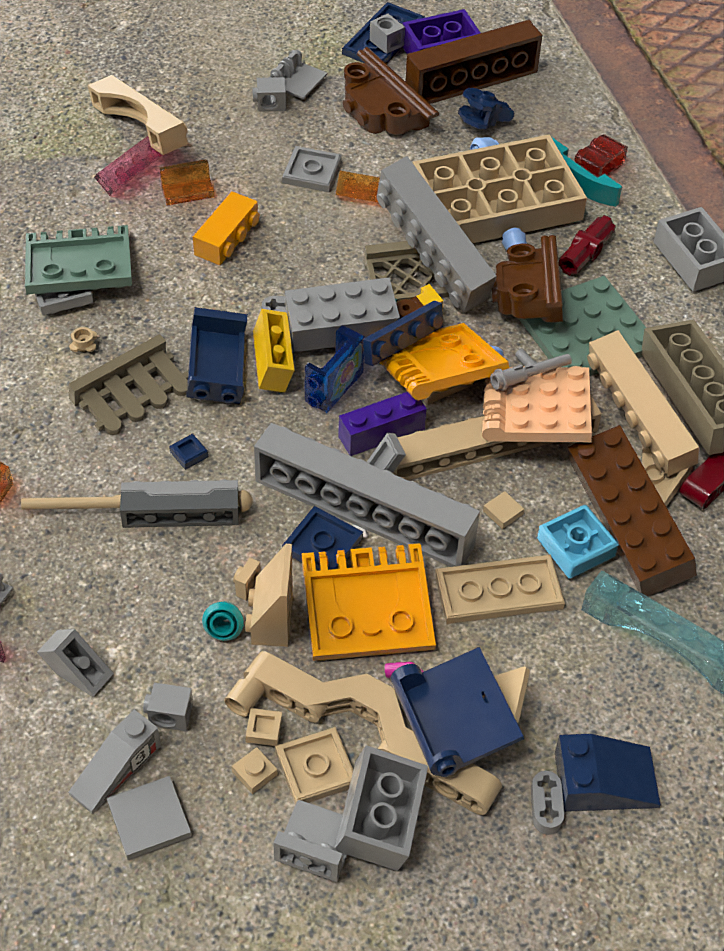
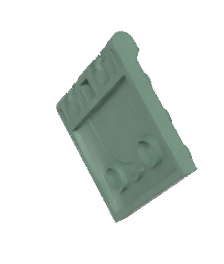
[25,225,132,295]

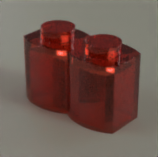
[574,134,628,178]

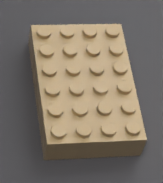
[413,134,587,243]

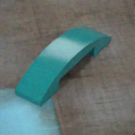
[551,137,622,207]

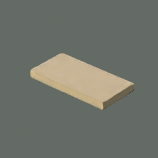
[435,555,565,624]

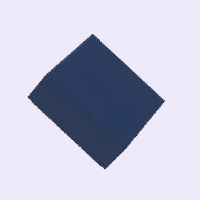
[169,433,209,470]

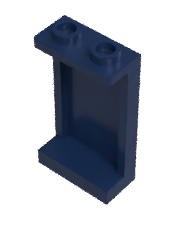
[186,307,248,404]

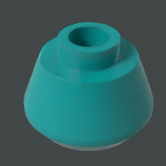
[202,601,244,641]

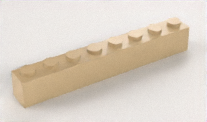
[393,394,601,480]

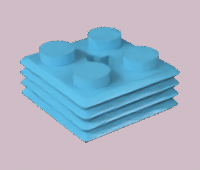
[537,505,618,578]

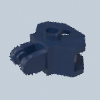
[458,88,515,129]

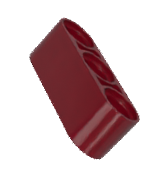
[679,452,724,510]

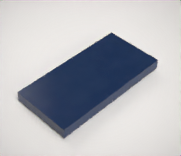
[342,2,425,63]

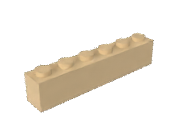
[587,330,699,476]

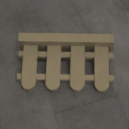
[68,334,188,435]

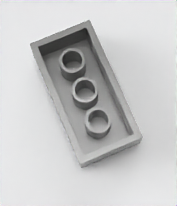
[285,277,400,352]

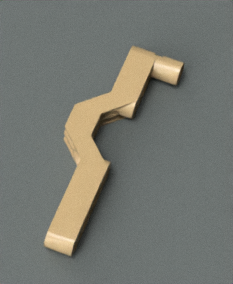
[224,651,502,815]

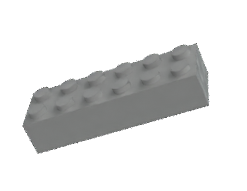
[377,156,497,313]

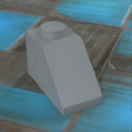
[37,629,114,696]

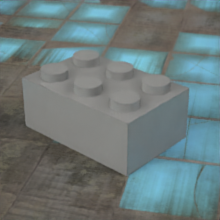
[654,207,724,292]
[335,745,428,871]

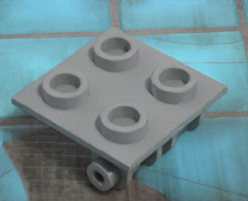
[268,50,327,99]

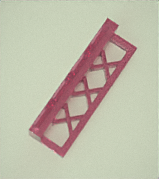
[94,136,164,196]

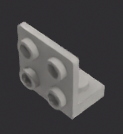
[274,800,347,882]

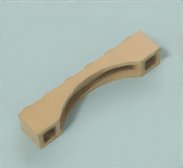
[88,75,188,155]

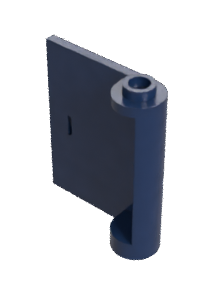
[391,647,524,777]

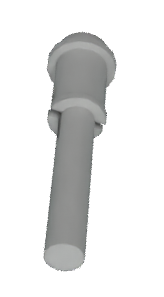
[490,354,572,391]

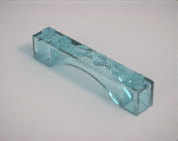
[581,570,724,694]

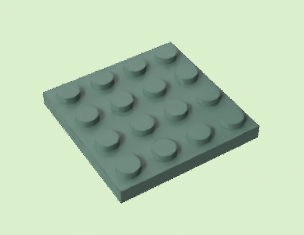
[518,276,646,376]

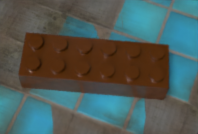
[405,20,543,104]
[568,425,697,599]

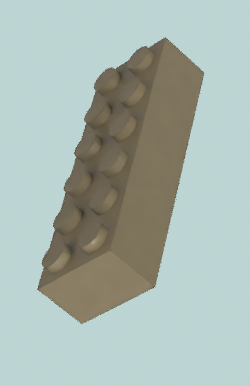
[641,320,724,455]

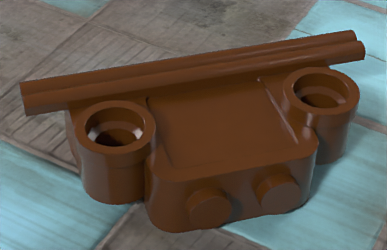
[343,47,439,135]
[492,235,563,322]

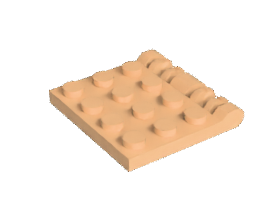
[482,366,592,442]

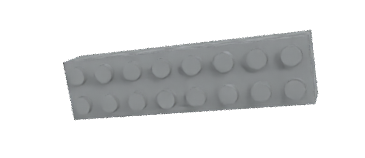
[254,423,480,567]

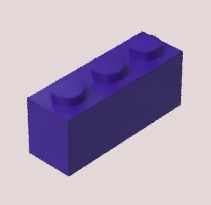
[338,392,427,456]

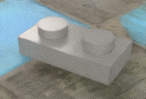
[35,289,93,315]

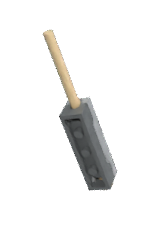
[21,479,253,528]

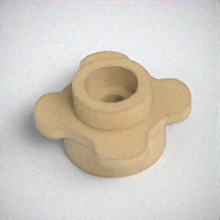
[69,327,97,352]

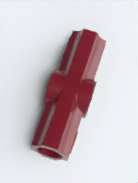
[558,215,616,276]

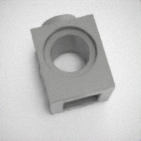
[370,14,405,54]
[252,77,286,111]
[143,683,193,731]

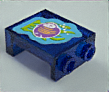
[305,325,365,413]

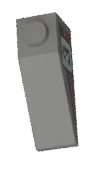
[68,709,161,814]

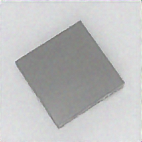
[282,146,342,192]
[107,776,191,860]

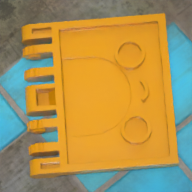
[380,323,509,400]
[301,543,436,661]

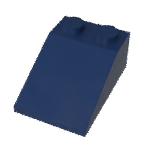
[555,734,661,812]

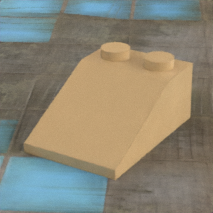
[245,544,293,647]

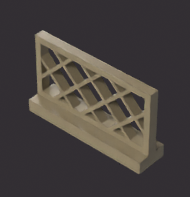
[363,241,449,302]

